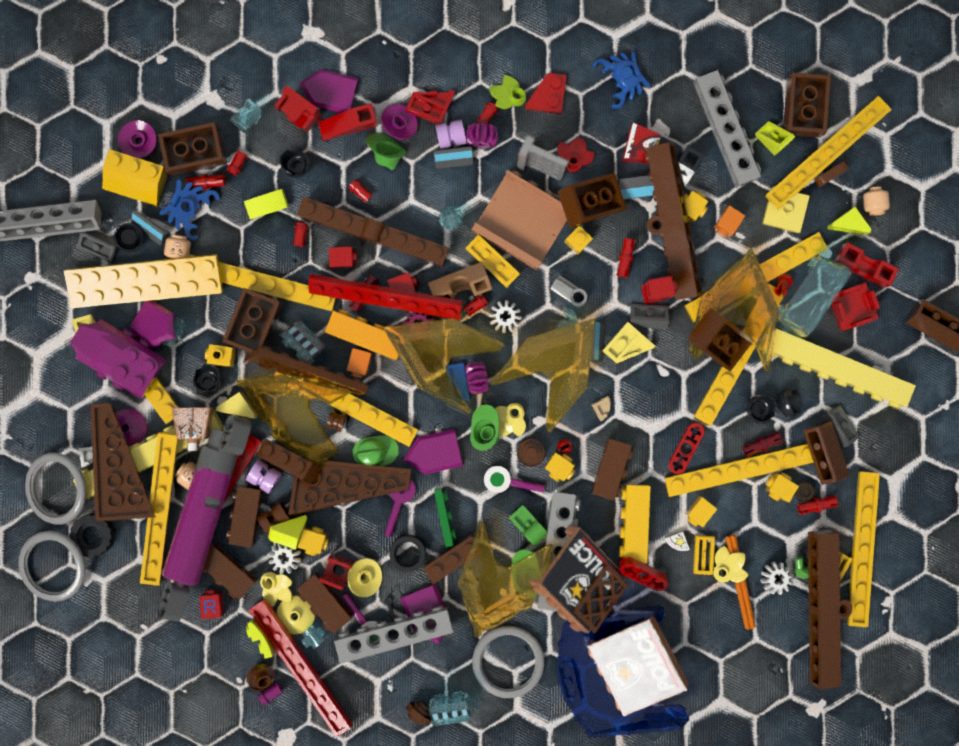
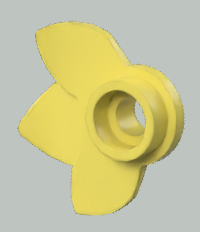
[495,403,526,437]
[713,546,748,583]
[260,572,293,607]

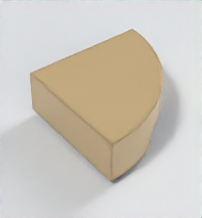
[592,396,611,422]

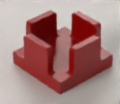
[274,85,322,133]
[828,282,880,331]

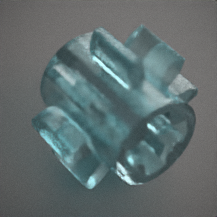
[439,206,463,230]
[301,625,325,649]

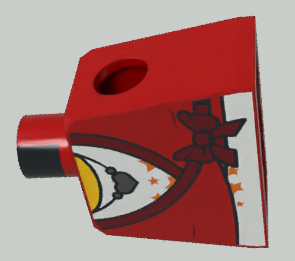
[622,123,661,164]

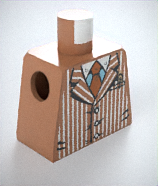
[172,408,214,451]

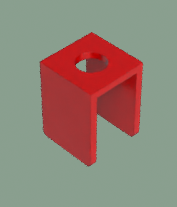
[319,554,355,590]

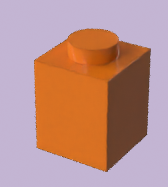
[713,206,745,238]
[347,348,373,378]

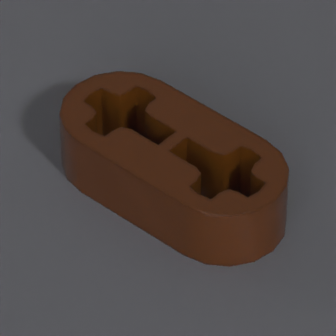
[814,160,850,188]

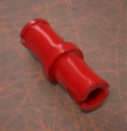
[185,174,226,190]
[616,238,636,278]
[797,495,838,515]

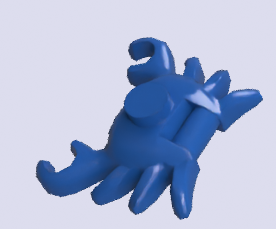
[593,51,651,109]
[159,180,220,240]

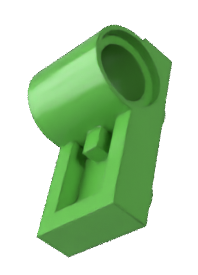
[509,504,548,546]

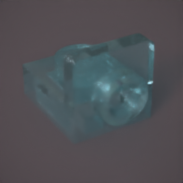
[555,307,578,338]

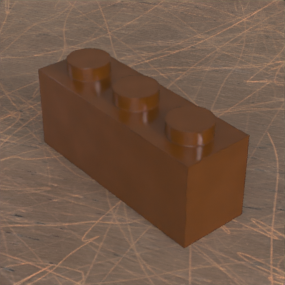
[906,299,959,351]
[803,421,850,485]
[256,438,320,485]
[591,438,633,501]
[226,485,263,548]
[423,534,482,584]
[203,542,258,600]
[297,572,353,634]

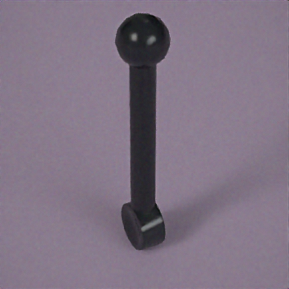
[385,597,399,637]

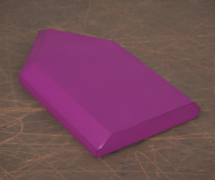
[299,69,359,113]
[130,300,176,347]
[403,429,463,474]
[400,583,445,644]

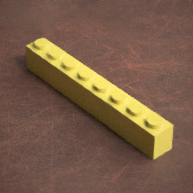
[760,327,916,409]
[73,409,224,500]

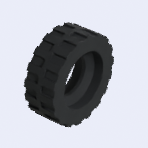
[69,514,116,557]

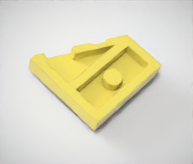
[602,322,655,363]

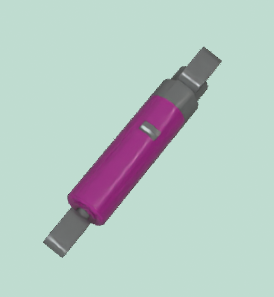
[157,415,251,622]

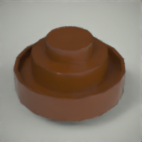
[517,439,545,467]
[246,664,275,691]
[406,701,431,726]

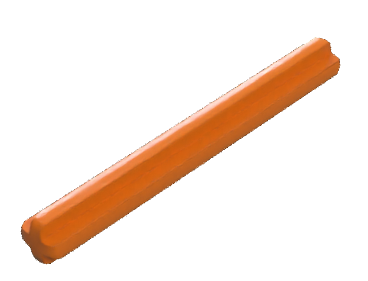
[725,535,756,630]

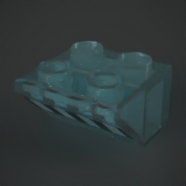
[280,320,329,364]
[429,691,471,726]

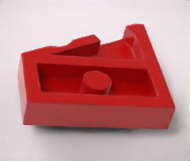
[525,73,566,114]
[406,90,455,124]

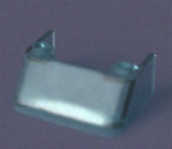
[770,255,852,338]

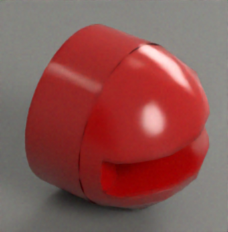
[557,439,572,454]

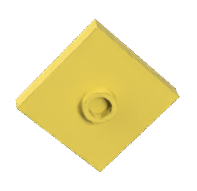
[762,186,810,233]

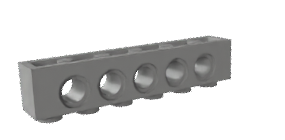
[693,70,761,188]
[0,200,102,241]
[538,492,581,612]
[334,606,454,664]

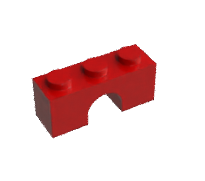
[833,242,899,288]
[641,276,677,304]

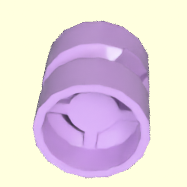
[435,120,467,150]
[246,459,282,494]

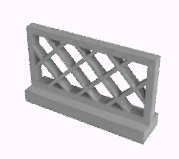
[517,135,568,181]

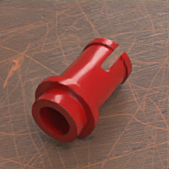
[477,102,498,124]
[227,150,248,176]
[348,179,373,203]
[293,222,309,247]
[775,274,793,297]
[463,294,488,317]

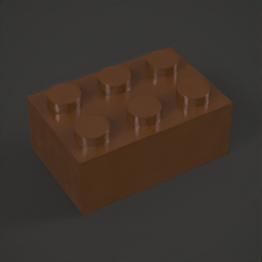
[783,73,831,138]
[158,122,227,176]
[557,173,627,228]
[222,288,283,353]
[687,308,753,372]

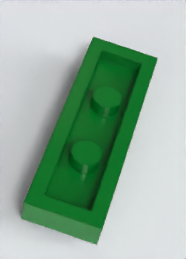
[434,488,456,547]

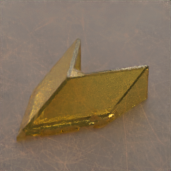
[688,247,779,372]
[383,318,505,416]
[490,318,595,433]
[235,374,349,465]
[458,520,553,638]

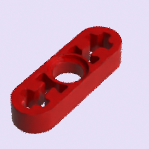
[668,423,704,474]
[620,557,668,591]

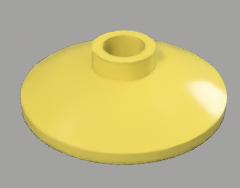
[348,558,382,597]
[277,596,315,634]

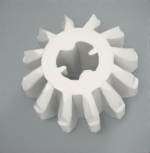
[489,300,522,333]
[268,544,301,574]
[760,562,794,595]

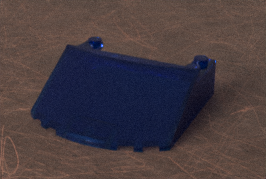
[556,605,690,738]

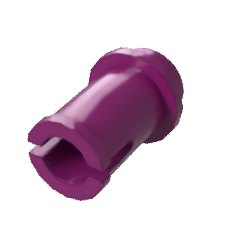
[257,682,284,705]

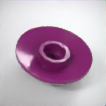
[381,104,418,139]
[118,120,157,159]
[116,409,148,447]

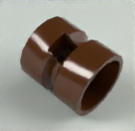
[257,501,293,536]

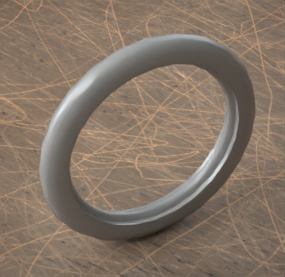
[25,452,87,525]
[19,531,86,602]
[472,625,545,698]

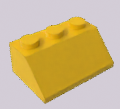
[103,149,168,207]

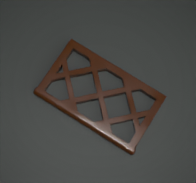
[572,564,628,633]

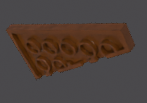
[243,346,368,395]
[90,403,156,521]
[288,458,412,516]

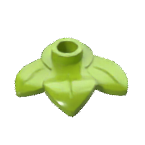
[489,75,526,109]

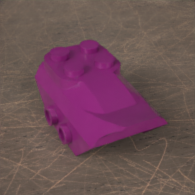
[70,319,167,399]

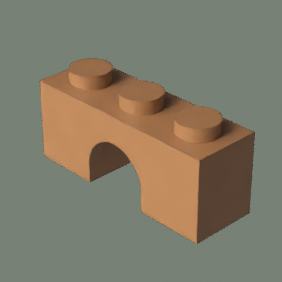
[428,262,492,299]

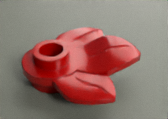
[557,137,595,173]

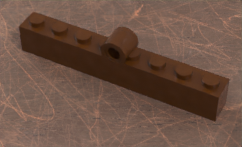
[645,142,703,300]
[297,196,449,268]
[808,530,852,690]

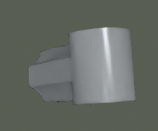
[550,275,587,307]

